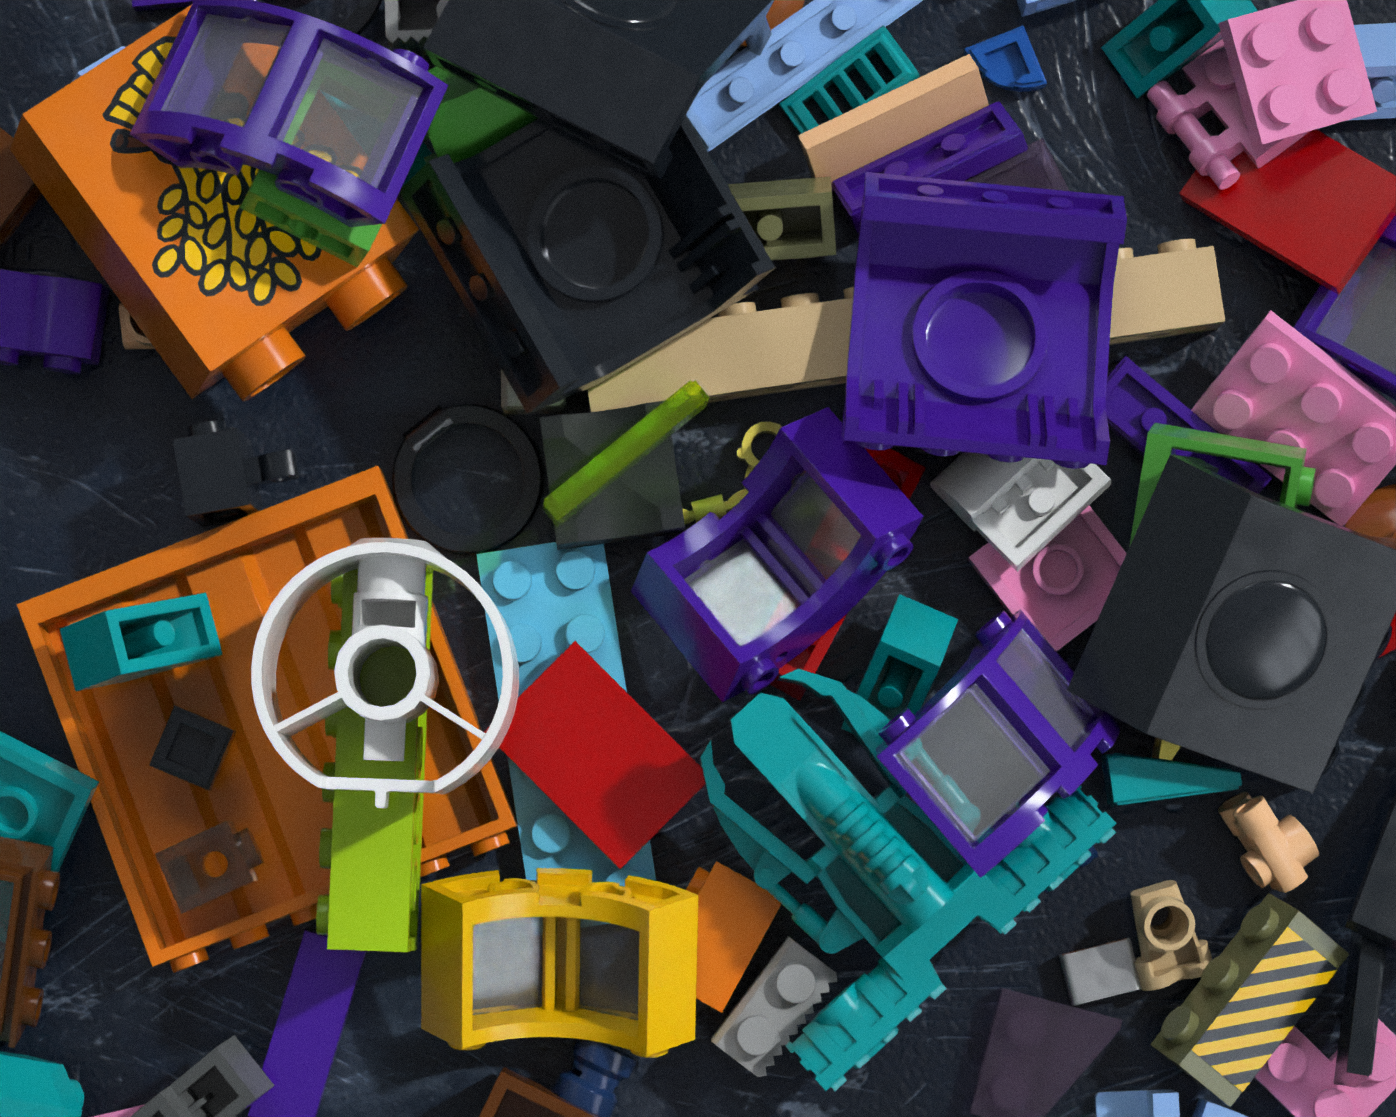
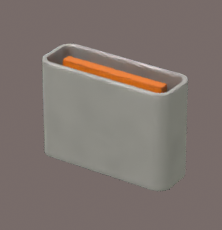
[1059,938,1142,1006]

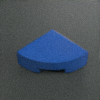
[964,26,1047,92]

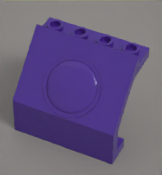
[841,172,1127,469]

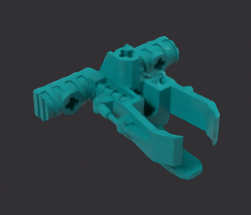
[700,669,1117,1091]

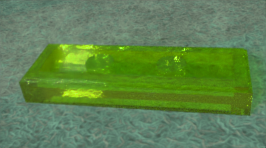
[543,380,710,528]

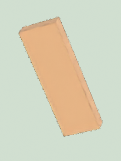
[798,54,989,182]

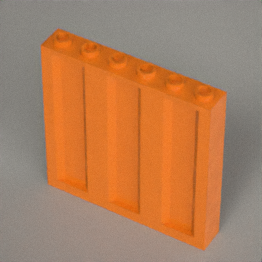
[17,466,518,973]

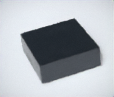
[149,705,236,791]

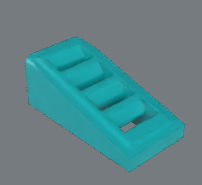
[779,25,920,134]
[1101,753,1242,807]

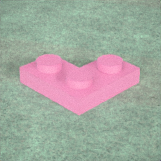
[1254,1018,1396,1117]

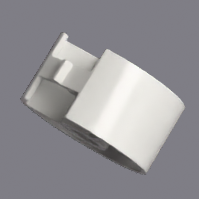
[251,538,519,809]

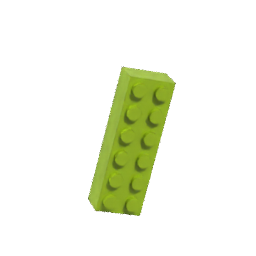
[316,568,433,952]

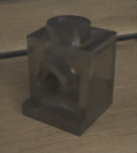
[155,821,264,914]

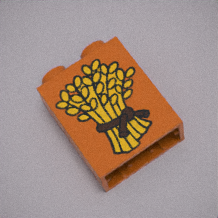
[10,5,419,402]

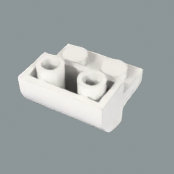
[930,452,1111,572]

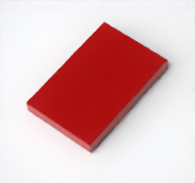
[1179,128,1396,295]
[484,641,706,869]

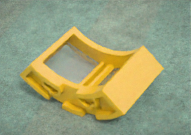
[421,868,698,1058]

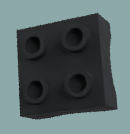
[539,400,685,550]

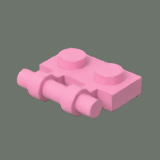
[1147,39,1310,190]

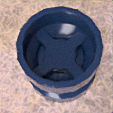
[552,1039,637,1117]

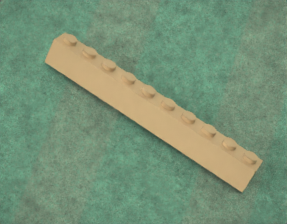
[587,239,1225,412]

